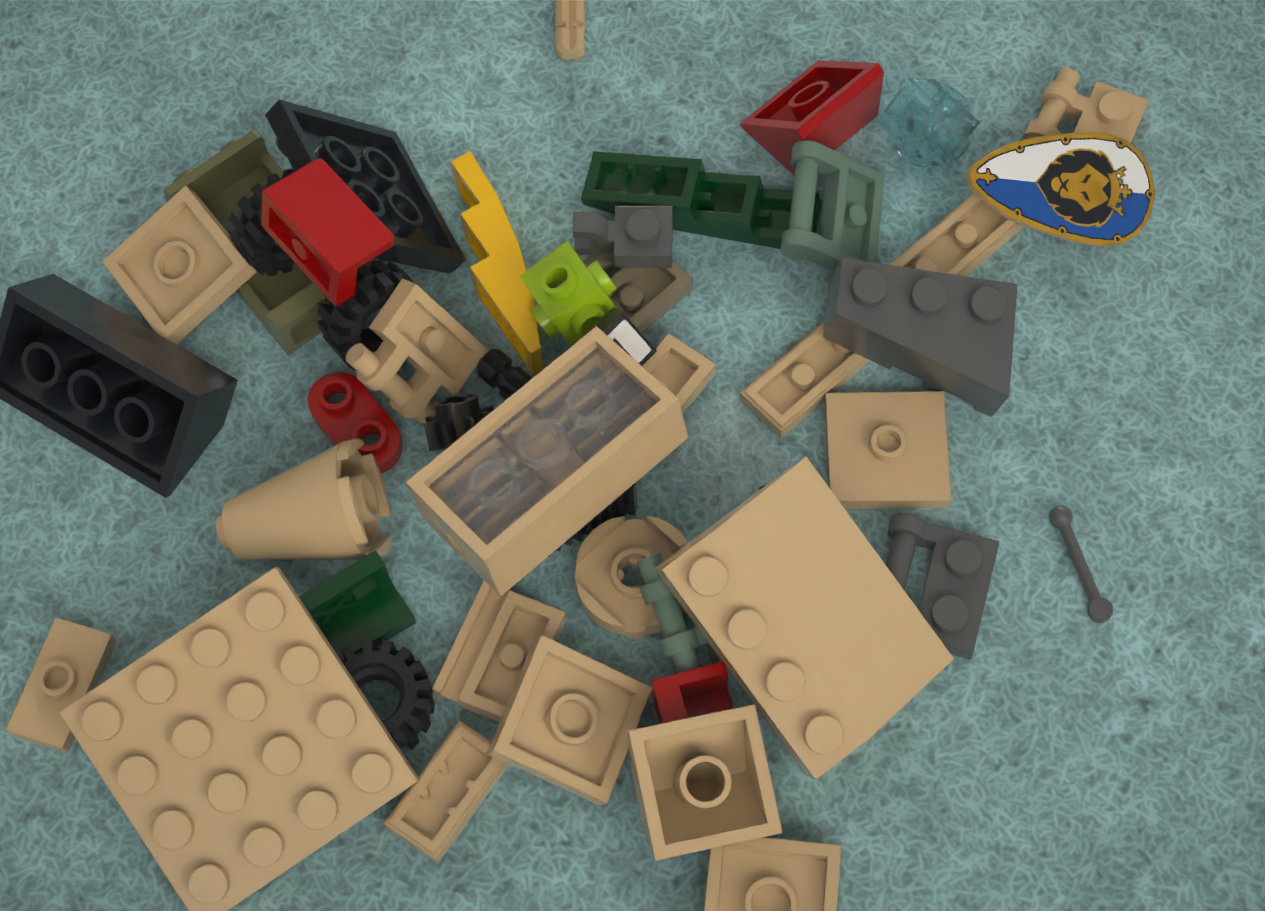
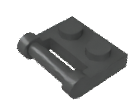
[886,513,1000,660]

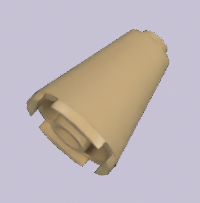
[216,439,392,560]

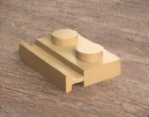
[432,581,567,722]

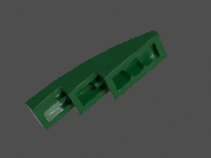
[581,151,822,249]

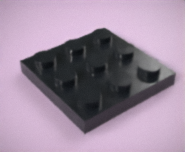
[265,99,466,273]

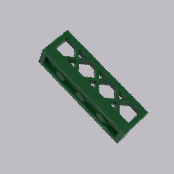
[299,550,416,661]

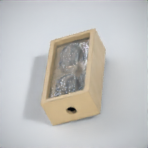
[406,326,688,597]

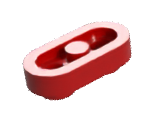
[307,372,403,473]

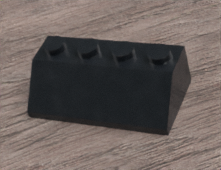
[0,274,238,498]

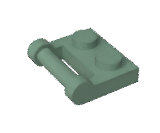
[780,141,885,271]

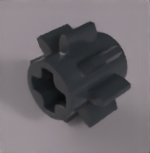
[424,393,494,451]

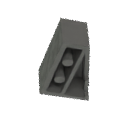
[823,258,1018,417]

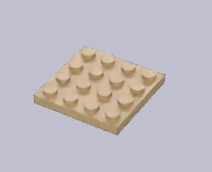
[59,567,420,911]

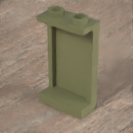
[164,130,371,355]

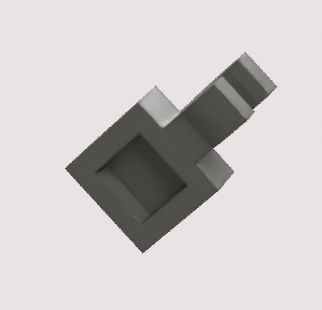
[573,206,673,268]

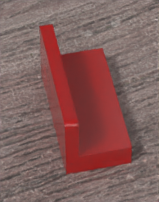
[261,159,394,307]

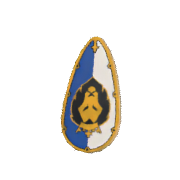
[966,132,1155,247]

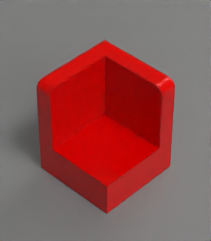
[651,662,734,724]

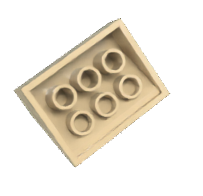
[654,456,954,780]

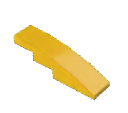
[451,151,544,377]

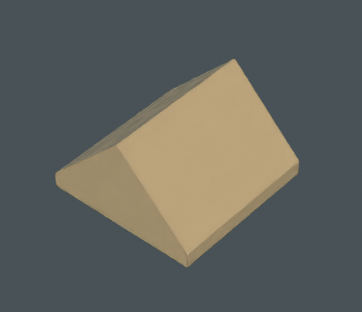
[627,704,783,861]

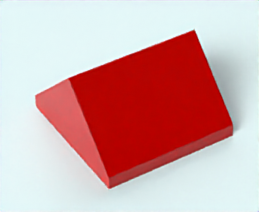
[740,60,884,176]

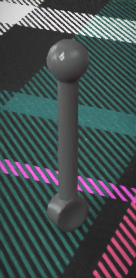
[1049,505,1113,623]

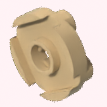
[574,516,688,640]

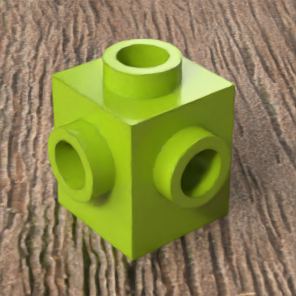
[520,241,618,346]

